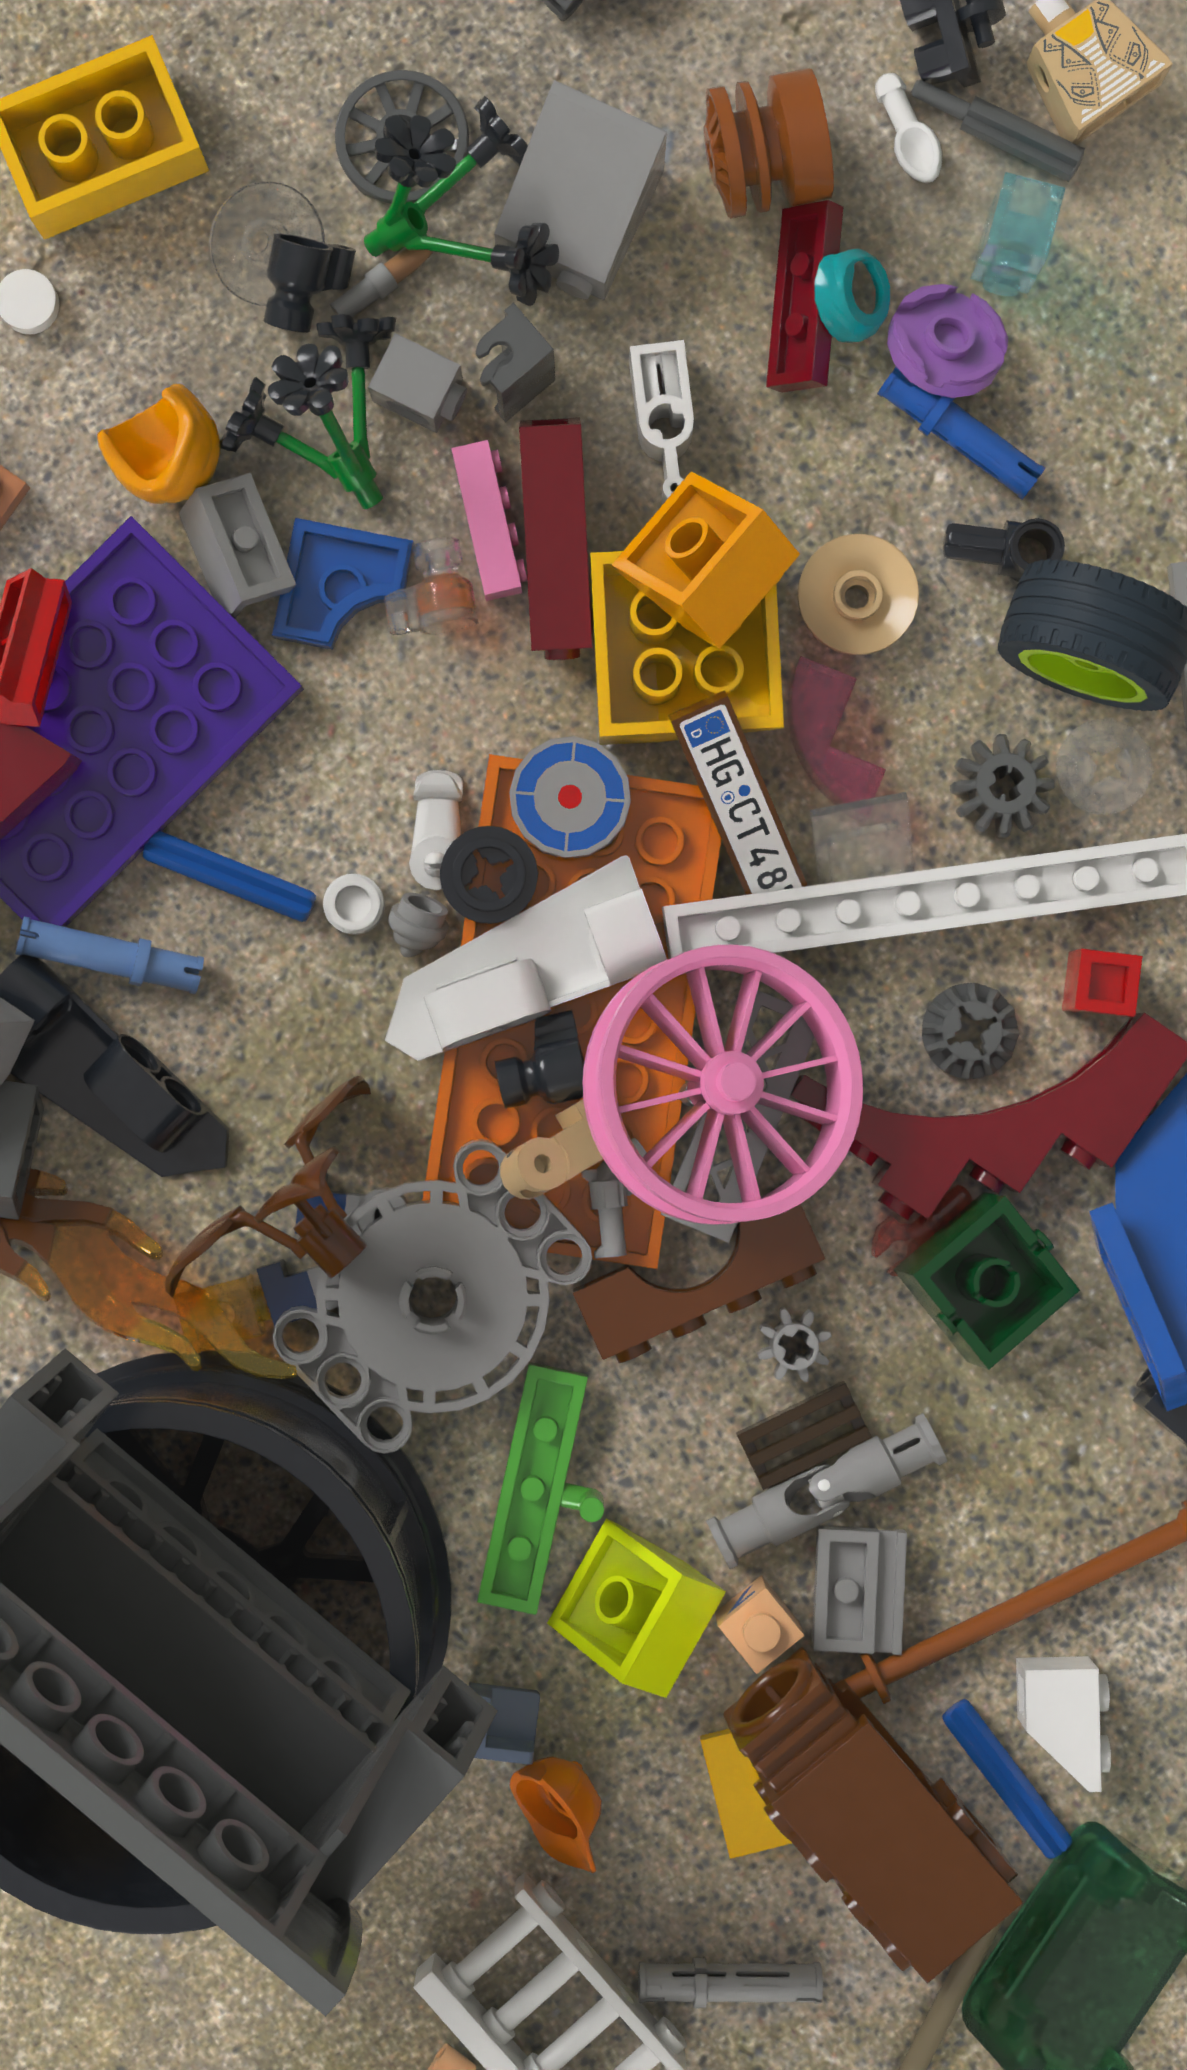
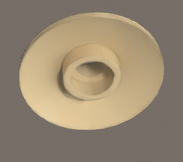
[798,534,919,655]

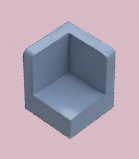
[469,1682,540,1765]

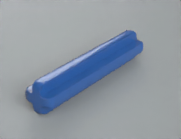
[142,831,316,922]
[942,1699,1072,1859]

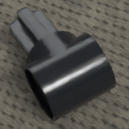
[943,518,1065,582]

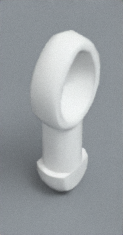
[875,73,942,183]

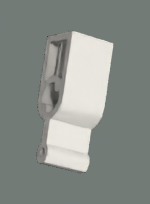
[629,340,694,505]

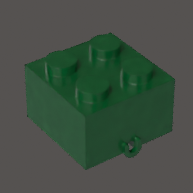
[893,1192,1080,1370]

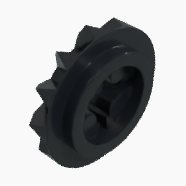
[440,826,538,924]

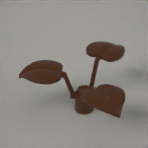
[165,1076,371,1298]

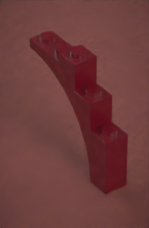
[790,1012,1187,1221]

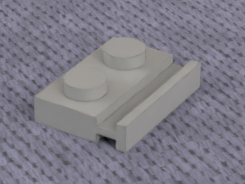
[812,1525,907,1655]

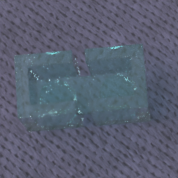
[970,172,1066,296]

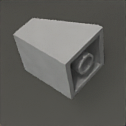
[494,80,667,300]

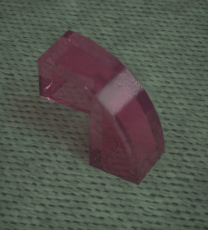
[787,656,886,820]

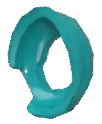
[814,249,890,343]

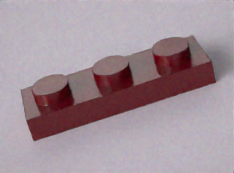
[766,200,844,393]

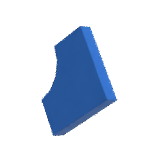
[272,518,414,650]

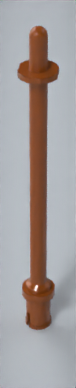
[834,1500,1187,1704]

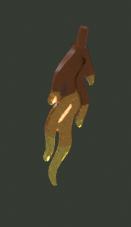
[0,1169,297,1379]

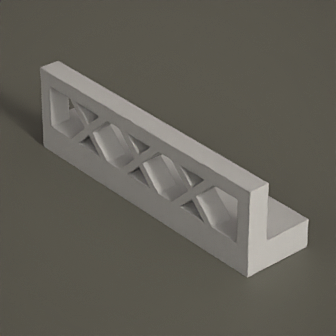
[661,990,814,1243]

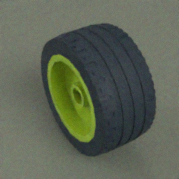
[997,559,1187,711]

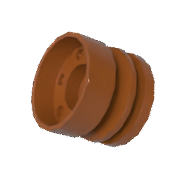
[704,68,834,219]

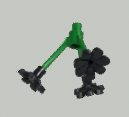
[364,96,559,306]
[220,314,396,509]

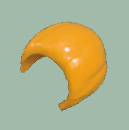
[97,384,221,504]

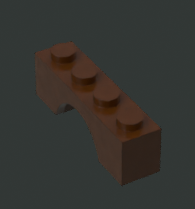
[573,1204,826,1363]

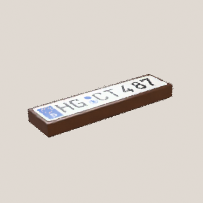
[668,690,808,895]

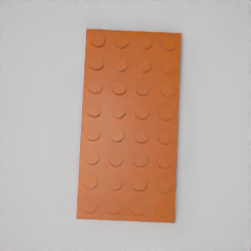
[422,754,721,1269]

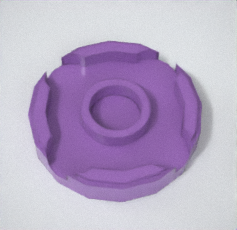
[887,284,1008,398]

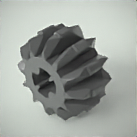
[950,734,1055,838]

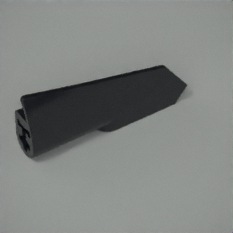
[0,954,230,1177]

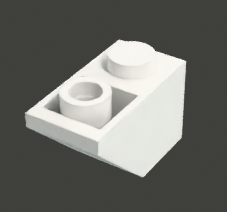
[1016,1656,1111,1792]

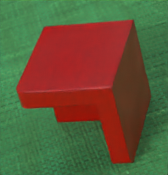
[1062,948,1143,1017]

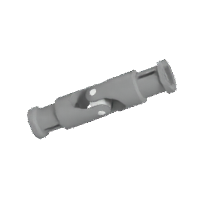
[706,1413,948,1570]

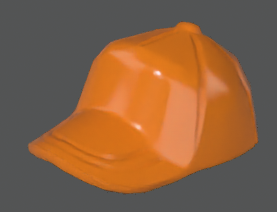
[509,1756,602,1873]

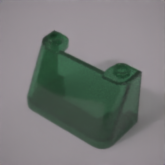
[962,1821,1187,2070]

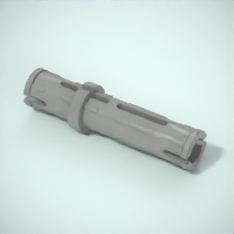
[638,1957,823,2008]

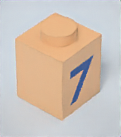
[715,1575,805,1674]

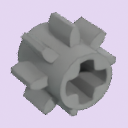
[757,1307,832,1383]

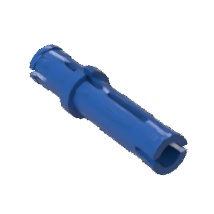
[877,367,1045,500]

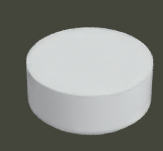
[0,269,59,334]
[323,874,385,935]

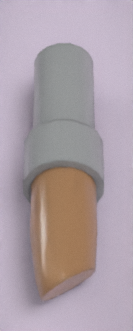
[330,248,433,318]

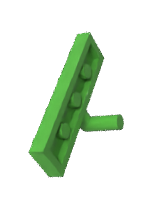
[477,1362,604,1615]

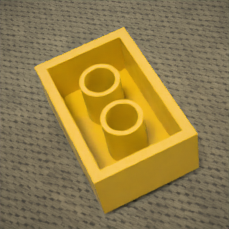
[0,35,209,240]

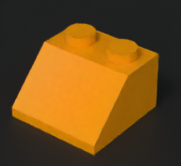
[612,471,800,649]

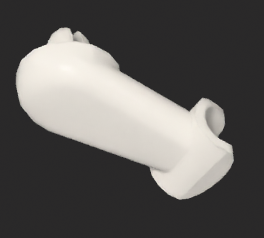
[409,770,463,890]

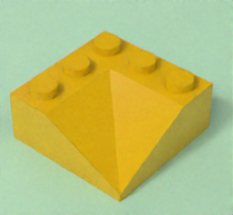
[590,551,784,745]

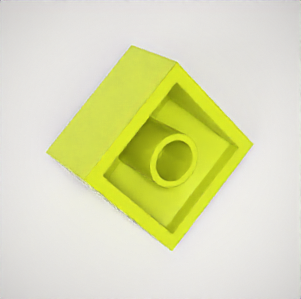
[547,1518,726,1698]

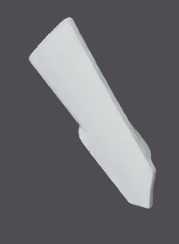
[385,855,667,1061]

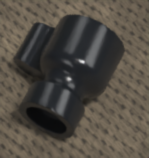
[263,233,356,333]
[495,1010,584,1109]

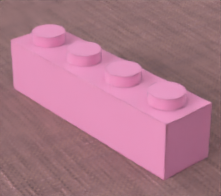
[451,440,528,601]

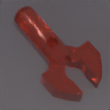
[871,1184,973,1276]

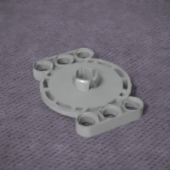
[273,1139,592,1453]

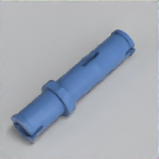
[15,916,204,994]

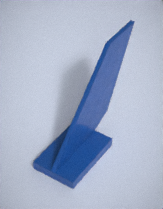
[1089,1073,1187,1411]

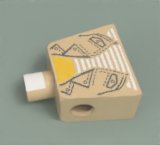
[1027,0,1173,145]

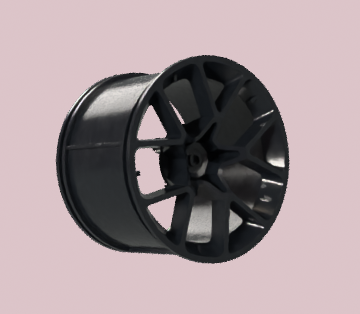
[0,1350,452,1934]

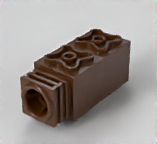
[723,1647,1023,1984]

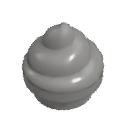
[388,893,449,957]

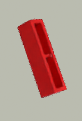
[0,568,72,727]

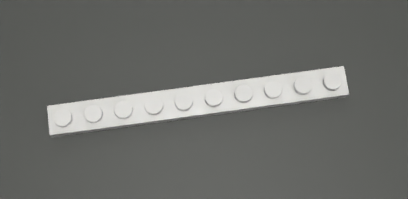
[662,834,1187,959]

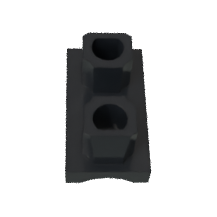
[900,0,1006,88]

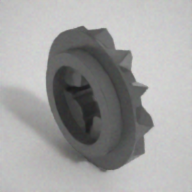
[922,983,1020,1079]

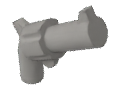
[581,1138,647,1258]

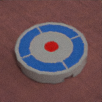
[509,736,631,858]

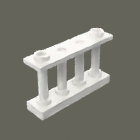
[413,1872,687,2070]

